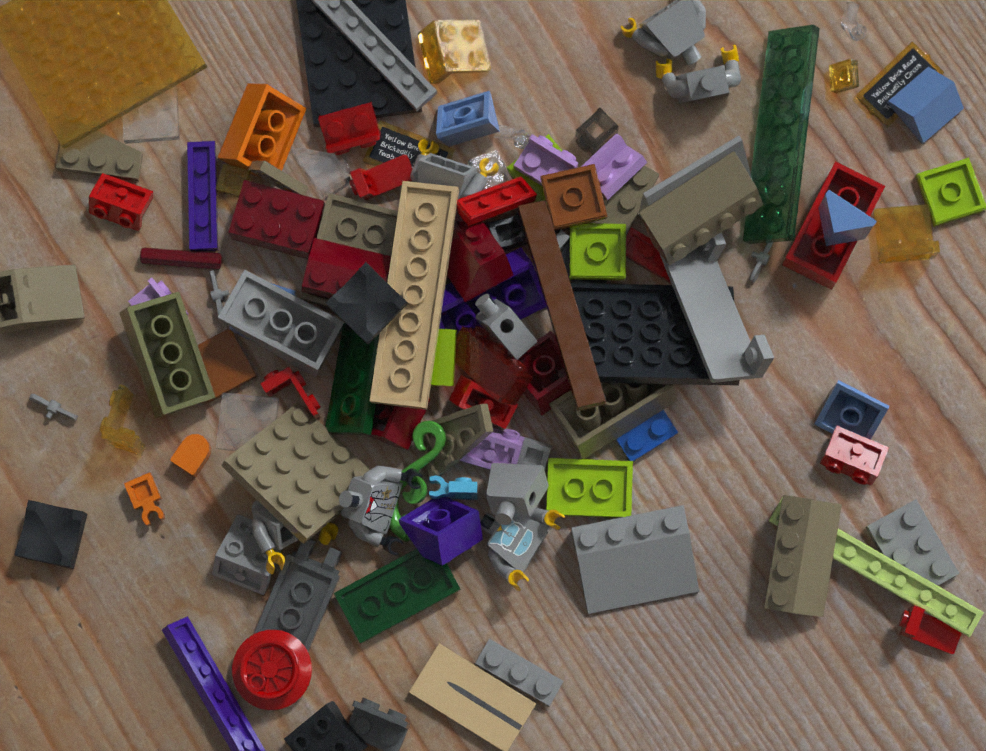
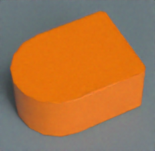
[170,434,211,477]

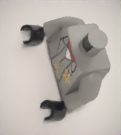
[339,465,423,555]

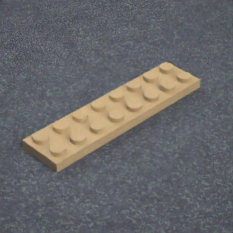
[370,181,459,410]

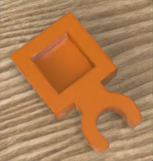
[124,472,165,526]

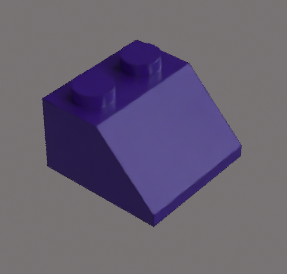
[399,497,483,565]

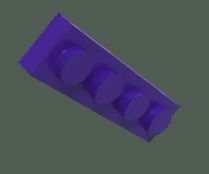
[187,141,218,251]

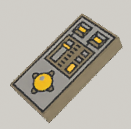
[248,161,308,196]

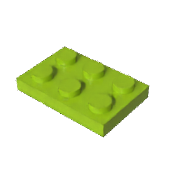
[546,458,633,518]

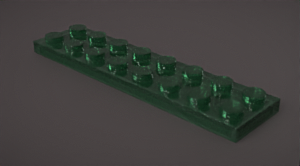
[743,24,820,244]

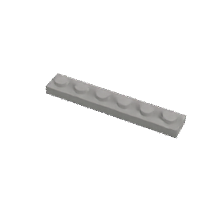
[311,0,437,111]

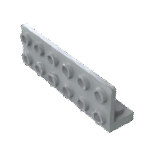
[659,232,774,383]

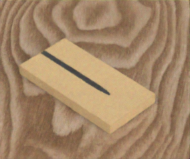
[409,643,536,751]

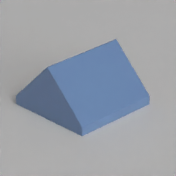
[887,67,964,144]
[436,91,500,147]
[818,190,877,246]
[815,380,889,440]

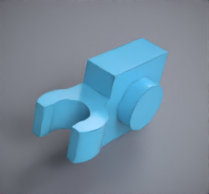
[429,476,478,500]

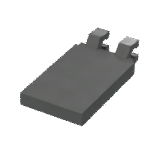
[254,538,342,653]

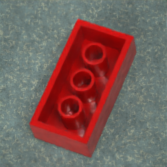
[782,161,885,290]

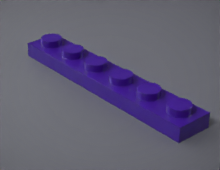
[162,616,266,751]

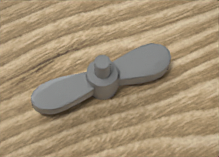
[749,235,776,282]
[209,270,230,315]
[29,394,78,420]

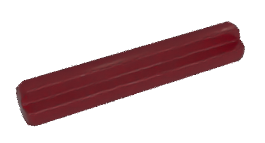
[140,247,222,270]

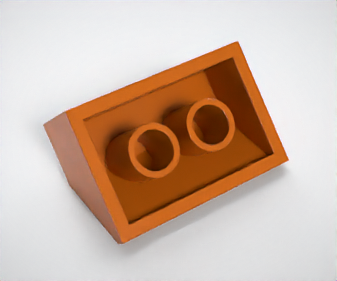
[218,83,307,178]

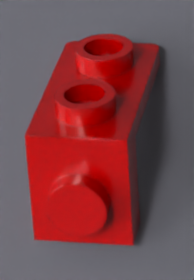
[349,154,413,200]
[260,366,321,419]
[898,605,962,654]

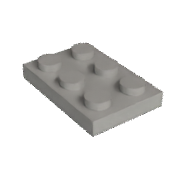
[866,499,959,585]

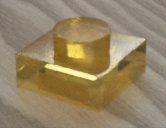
[829,59,859,93]
[216,164,251,198]

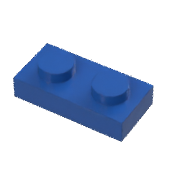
[616,410,678,462]

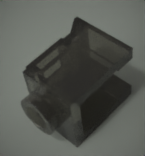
[575,108,619,155]

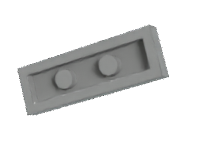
[475,639,564,706]

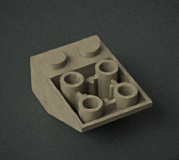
[0,265,85,335]

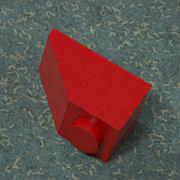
[449,375,518,429]

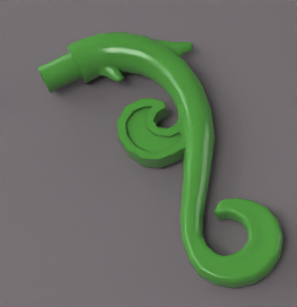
[389,421,446,542]

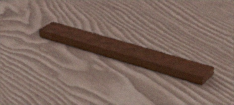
[518,200,606,411]

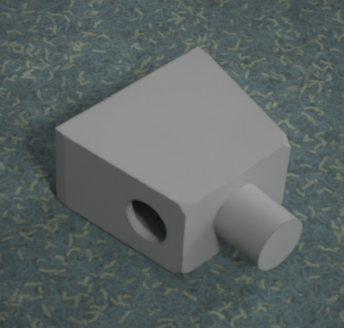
[475,294,538,360]
[486,463,549,525]

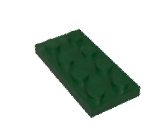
[325,323,380,435]
[334,549,461,644]

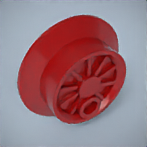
[232,630,312,710]

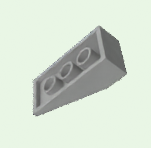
[217,269,344,377]

